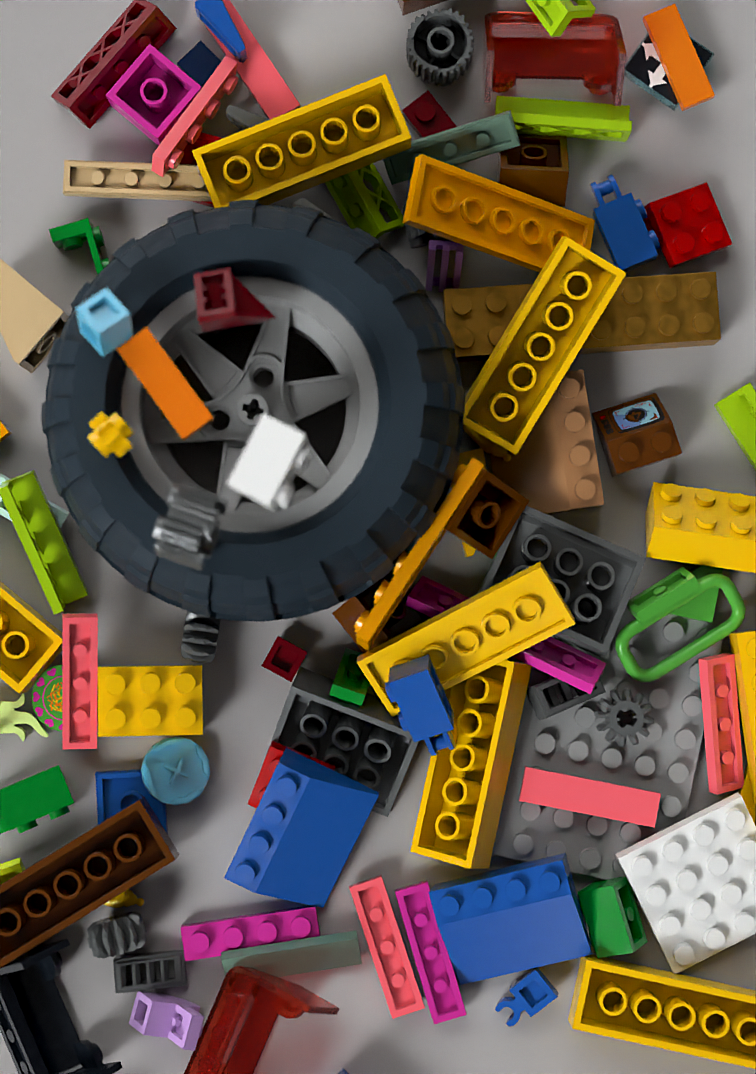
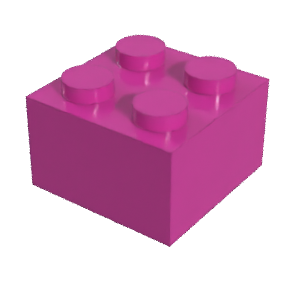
[106,44,202,146]

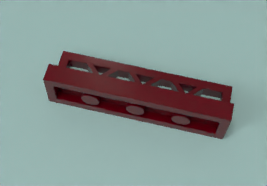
[51,0,177,129]

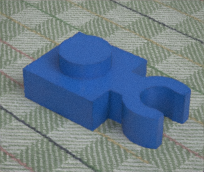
[495,967,559,1026]

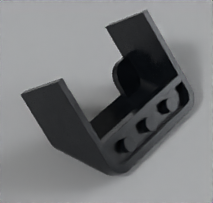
[0,938,123,1074]

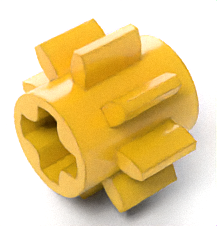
[87,412,134,458]

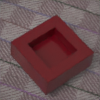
[261,636,308,682]

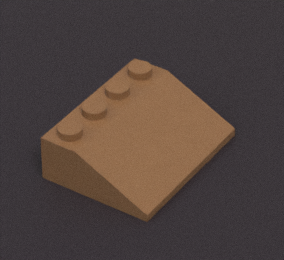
[489,369,604,515]

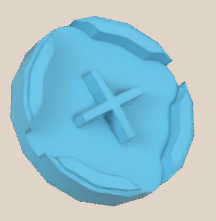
[141,736,210,805]

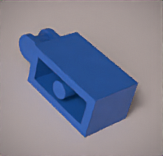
[590,174,661,273]
[385,654,456,756]

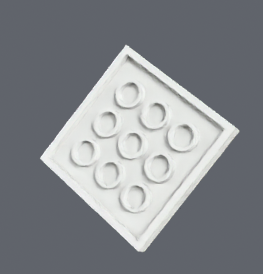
[615,792,756,974]

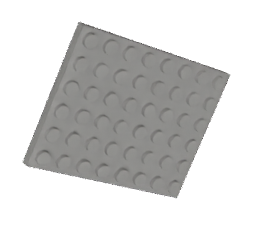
[492,606,723,880]

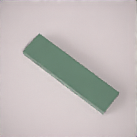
[383,110,520,185]
[221,930,362,985]

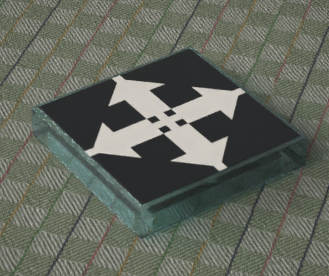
[620,33,714,111]

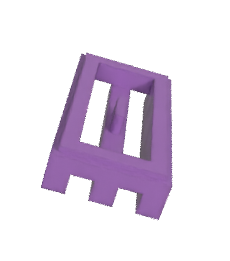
[425,240,464,292]

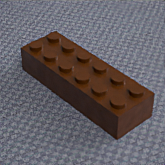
[0,796,180,968]

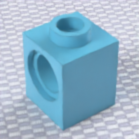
[76,288,133,357]

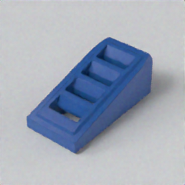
[195,0,248,63]

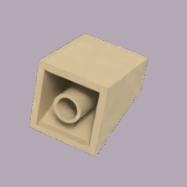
[0,258,69,374]

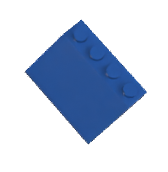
[224,748,380,908]
[429,853,593,985]

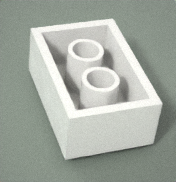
[227,414,313,512]

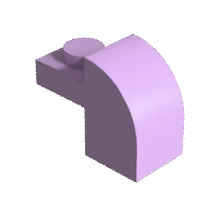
[129,991,204,1051]

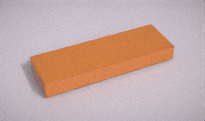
[643,4,715,111]
[117,327,214,440]

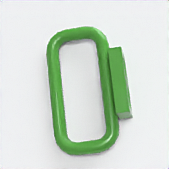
[615,567,746,682]

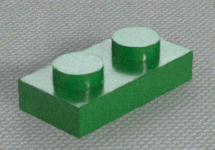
[329,648,370,706]

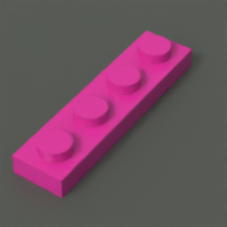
[395,880,467,1024]
[180,905,321,961]

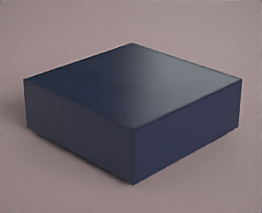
[177,40,221,87]

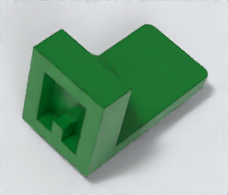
[49,218,110,275]

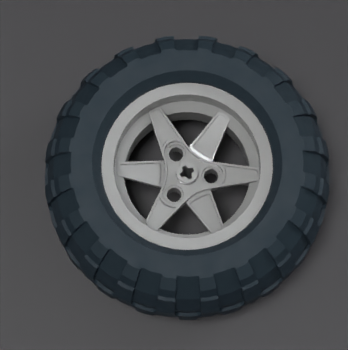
[41,200,465,622]

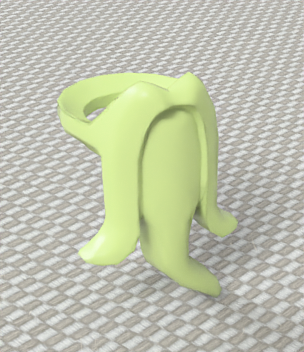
[0,693,49,742]

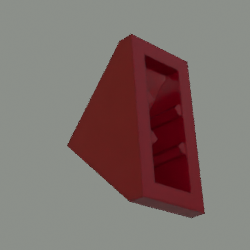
[194,268,277,332]

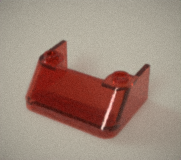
[483,11,627,106]
[184,966,339,1074]

